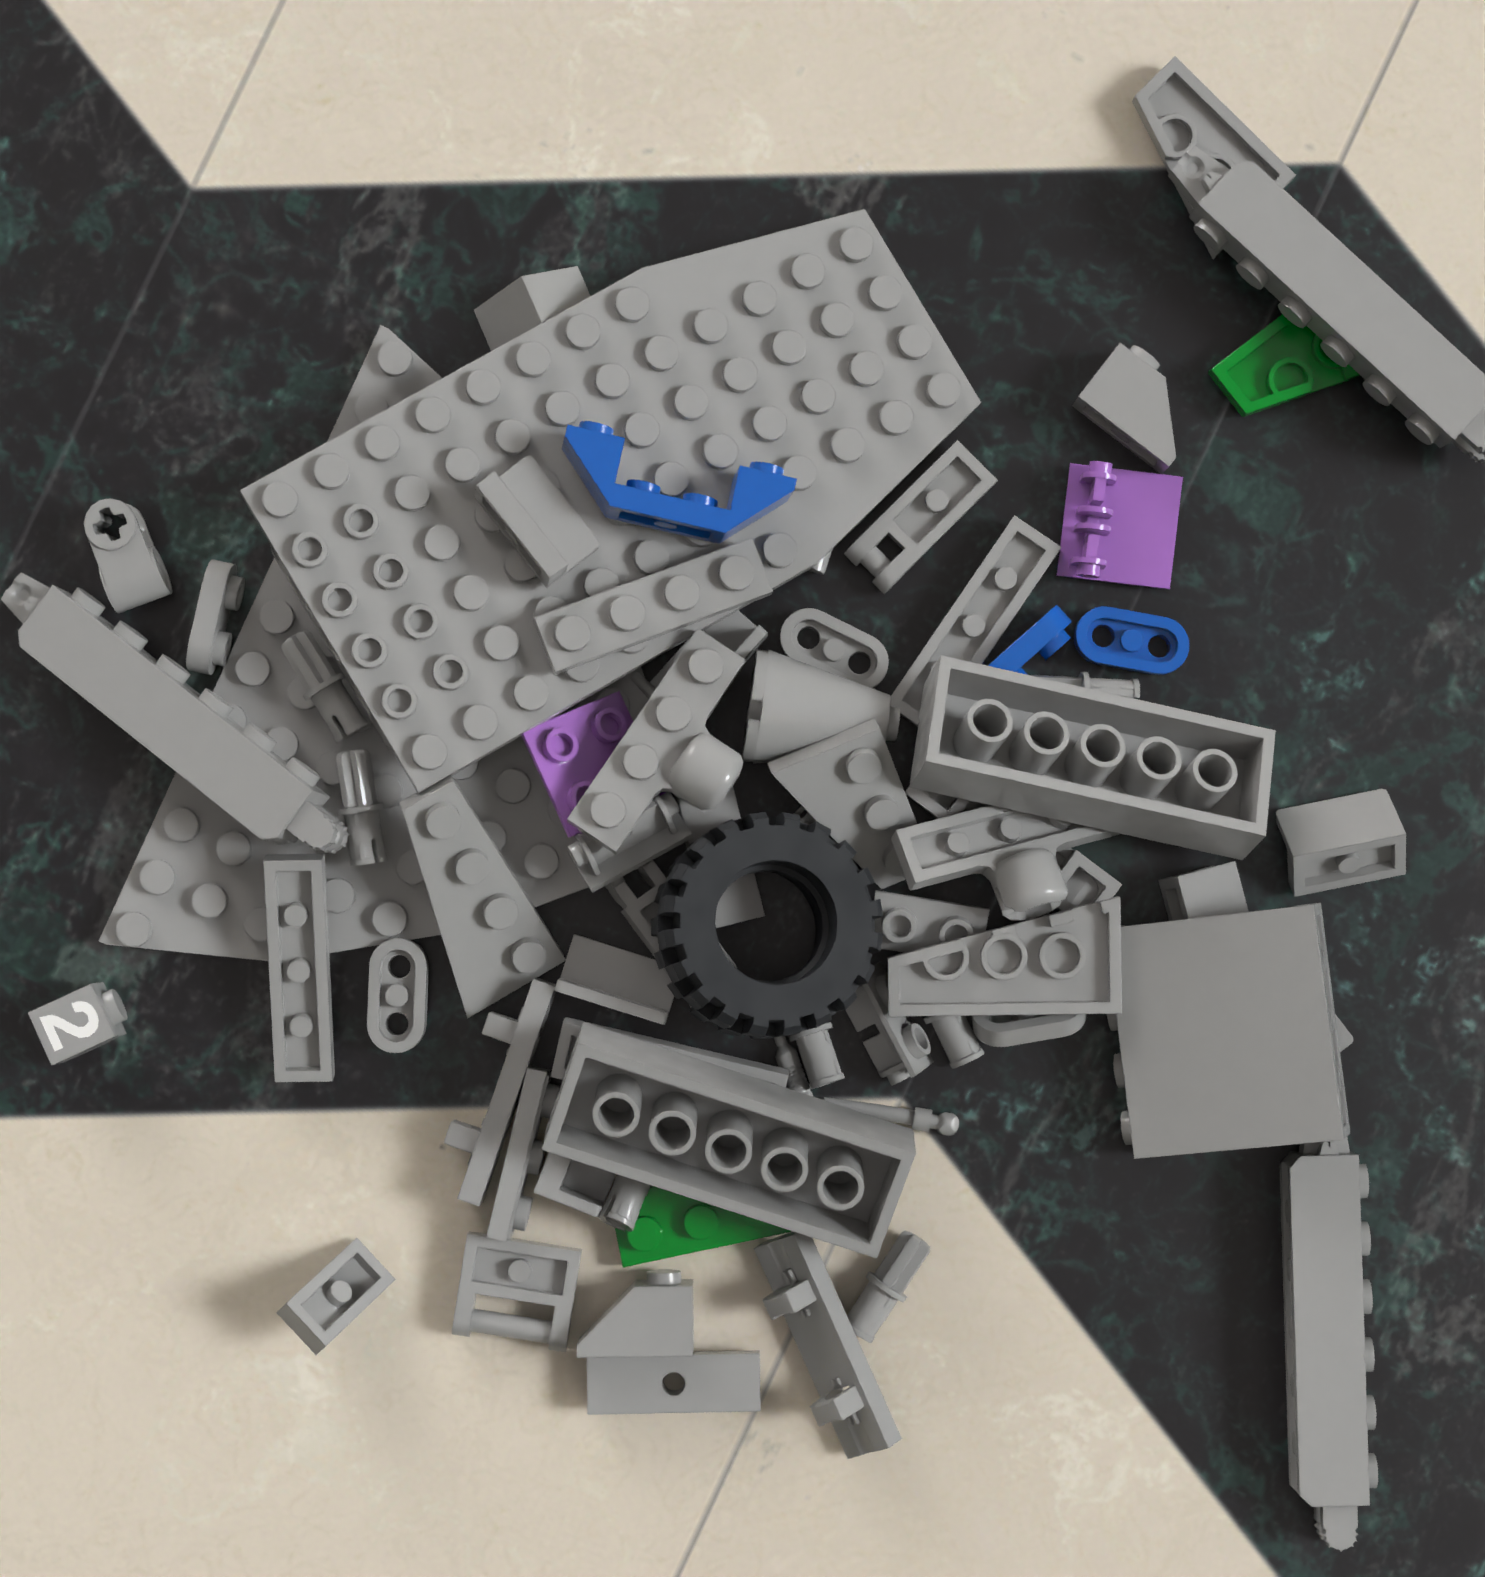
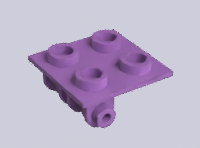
[1056,461,1183,590]
[521,691,666,838]

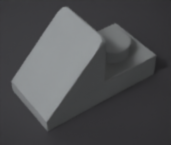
[276,1238,396,1355]

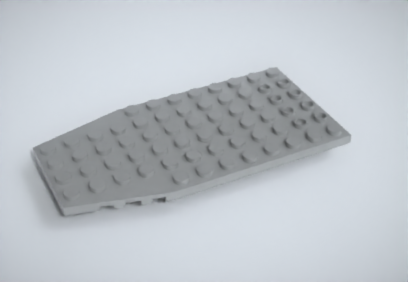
[240,209,981,793]

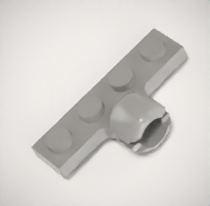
[567,628,746,855]
[891,805,1120,921]

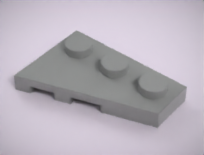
[1132,56,1296,259]
[767,718,917,889]

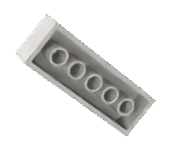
[909,655,1276,860]
[542,1022,916,1258]

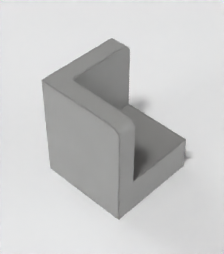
[534,1152,615,1217]

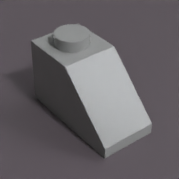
[1072,343,1176,474]
[577,1269,694,1358]

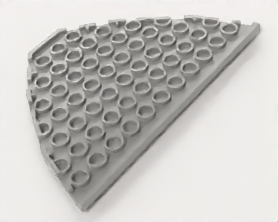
[99,325,667,961]

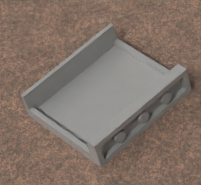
[1107,903,1351,1159]

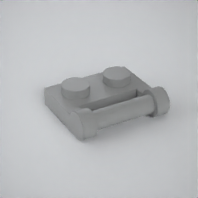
[452,1231,582,1352]

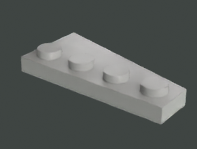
[399,775,566,1019]
[887,896,1122,1016]

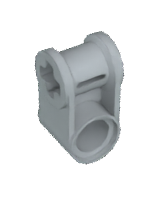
[84,498,173,614]

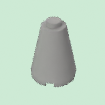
[742,649,900,764]

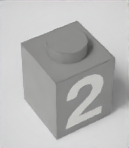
[28,982,128,1065]

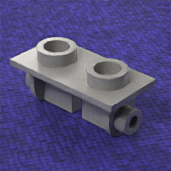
[567,792,693,893]
[874,890,990,952]
[846,961,934,1086]

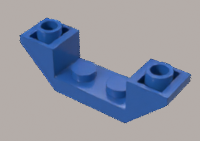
[562,421,797,544]

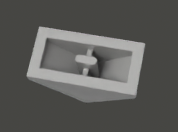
[474,266,590,351]

